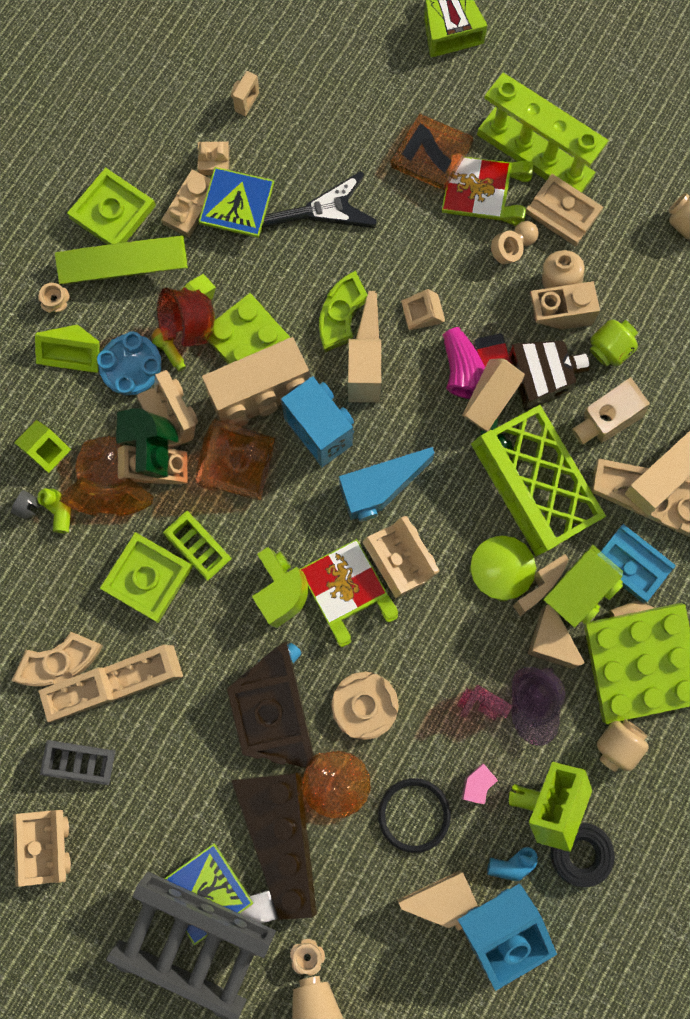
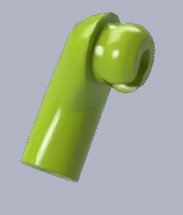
[37,488,71,534]

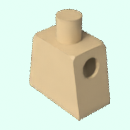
[572,377,650,445]

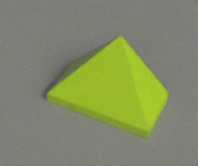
[35,324,100,373]

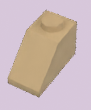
[397,870,478,930]

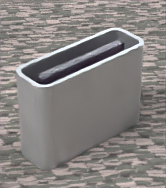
[239,890,278,923]

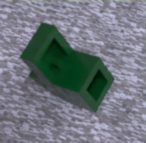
[116,408,178,479]

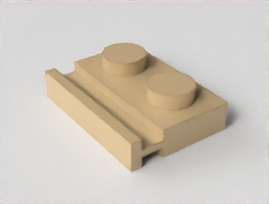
[526,174,603,246]

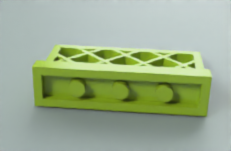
[471,405,606,556]

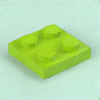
[67,167,156,245]
[202,293,290,364]
[100,532,193,623]

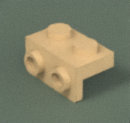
[137,370,198,449]
[363,516,439,598]
[13,810,71,887]

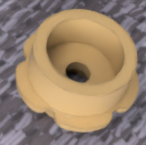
[38,283,70,313]
[290,939,325,976]

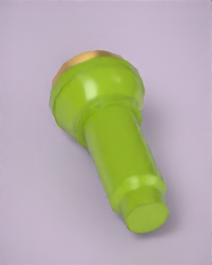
[151,327,186,372]

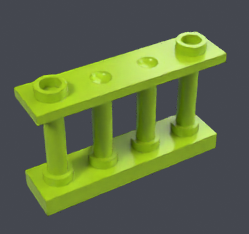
[477,72,609,193]

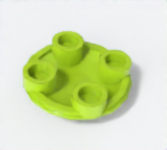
[469,535,536,602]

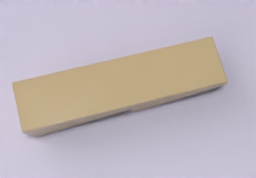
[625,431,690,517]
[38,645,183,723]

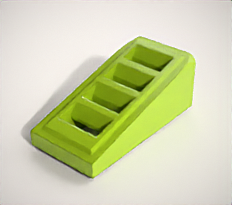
[161,510,232,581]

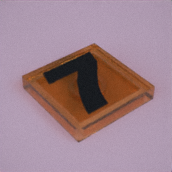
[390,114,473,191]

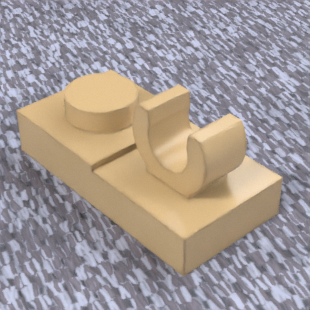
[161,170,211,238]

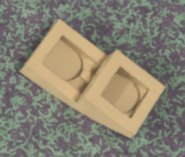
[513,554,569,617]

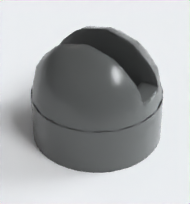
[11,490,39,519]

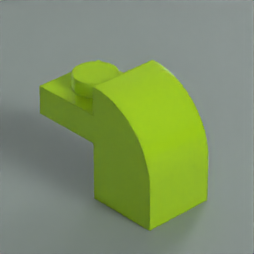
[252,547,308,628]

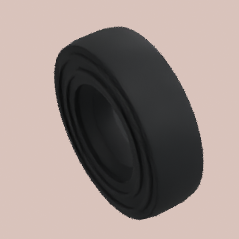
[550,822,615,888]

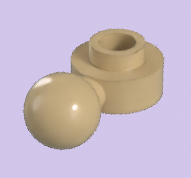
[491,221,539,264]

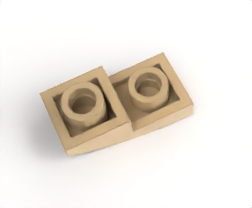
[118,445,188,484]

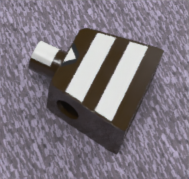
[509,341,589,411]

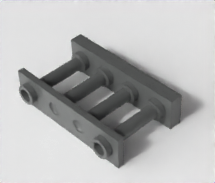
[106,872,276,1019]

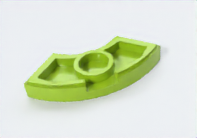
[319,271,368,352]

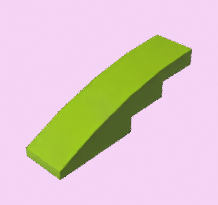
[54,236,188,284]

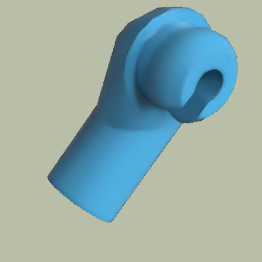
[487,847,538,881]

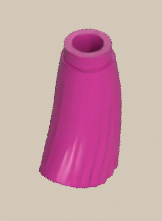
[442,327,485,399]

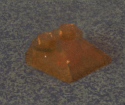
[196,419,276,500]

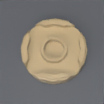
[331,671,399,740]

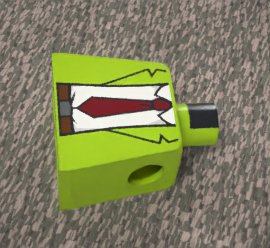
[424,0,487,58]

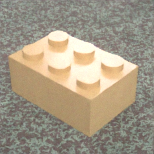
[202,337,310,430]

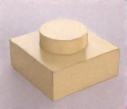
[231,71,259,117]

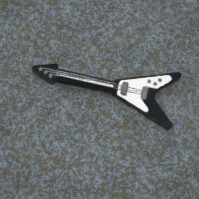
[228,171,377,233]

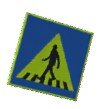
[199,167,275,238]
[164,843,253,945]

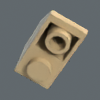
[530,281,600,330]

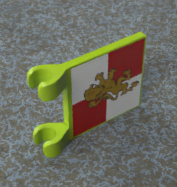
[442,155,534,226]
[300,539,398,647]

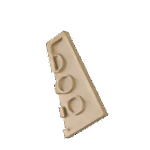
[591,459,690,537]

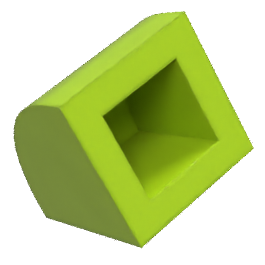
[14,420,71,473]

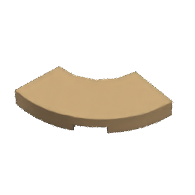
[12,632,103,687]

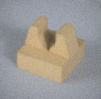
[198,141,229,176]

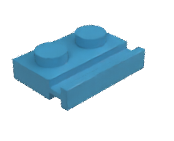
[601,524,676,604]

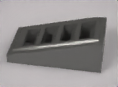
[39,740,115,785]

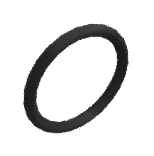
[378,778,451,853]

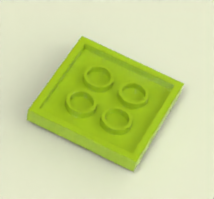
[584,603,690,724]

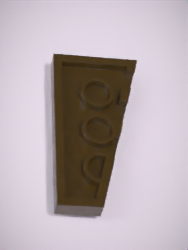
[232,772,317,920]

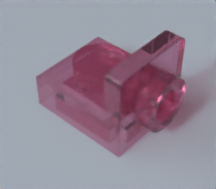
[457,684,513,721]

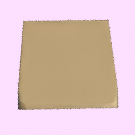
[401,289,445,330]

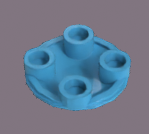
[97,331,161,395]

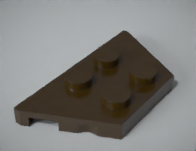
[227,641,317,772]

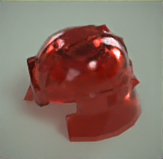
[157,287,215,347]

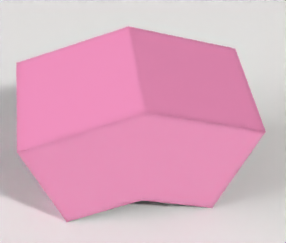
[461,764,498,805]

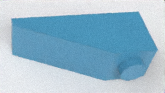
[339,447,435,522]

